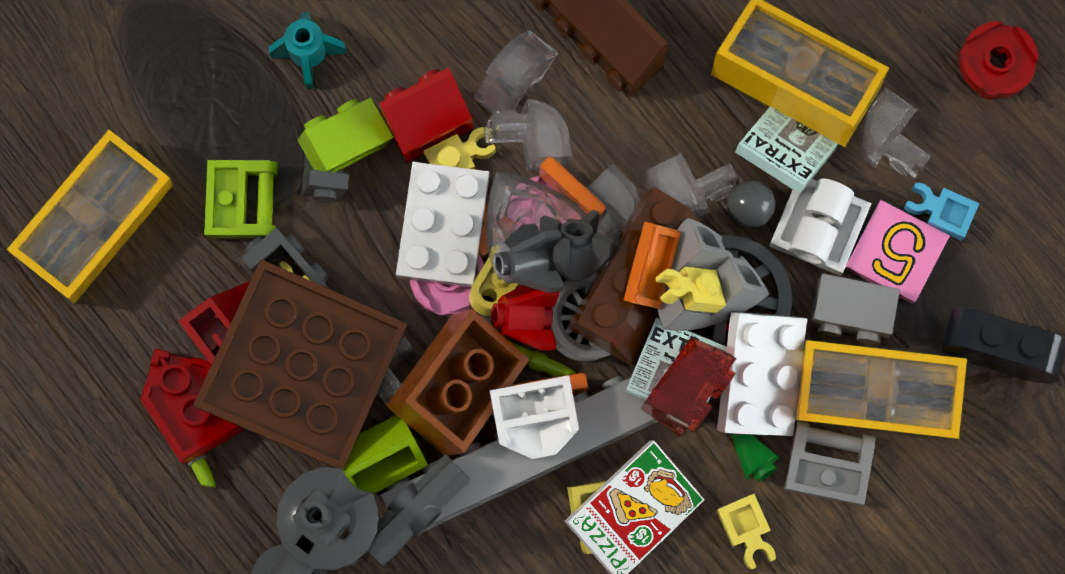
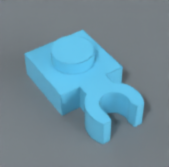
[904,183,980,241]

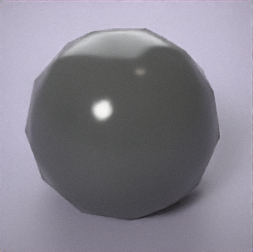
[727,180,776,229]

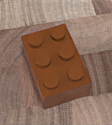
[386,308,530,456]

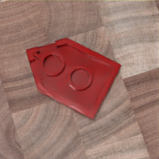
[140,348,245,464]

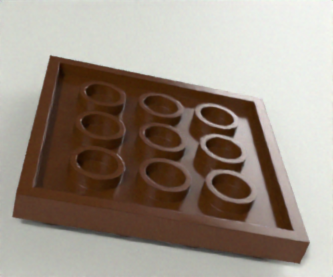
[193,259,407,469]

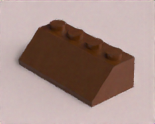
[530,0,668,97]
[567,187,701,368]

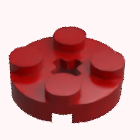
[958,21,1038,100]

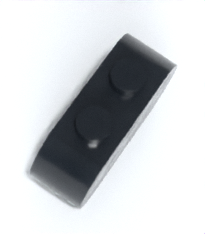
[941,308,1065,384]

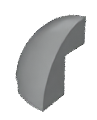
[658,218,769,331]

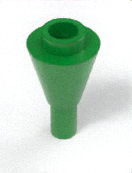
[729,433,779,482]

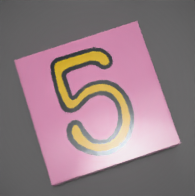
[845,200,950,305]

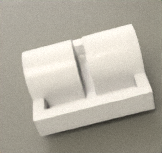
[769,179,872,276]

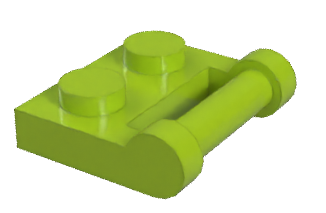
[204,160,278,239]

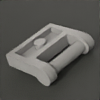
[784,420,876,506]

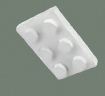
[396,162,490,287]
[717,312,807,436]

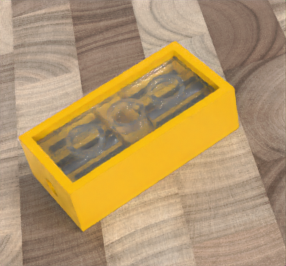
[711,0,889,147]
[7,130,173,304]
[795,340,967,439]

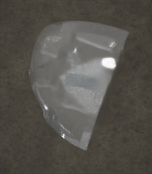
[486,171,587,280]

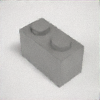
[809,273,900,345]

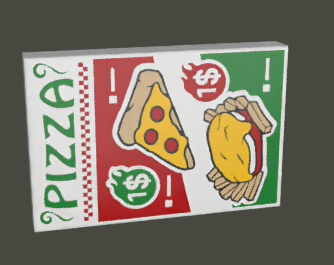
[564,440,705,574]

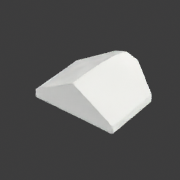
[490,375,580,459]

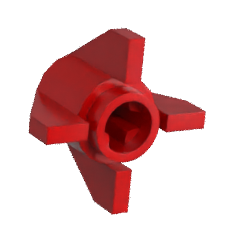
[491,285,560,350]

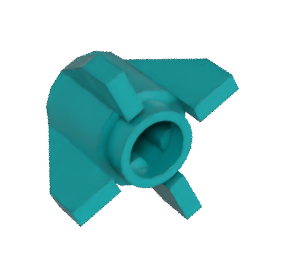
[269,12,346,89]

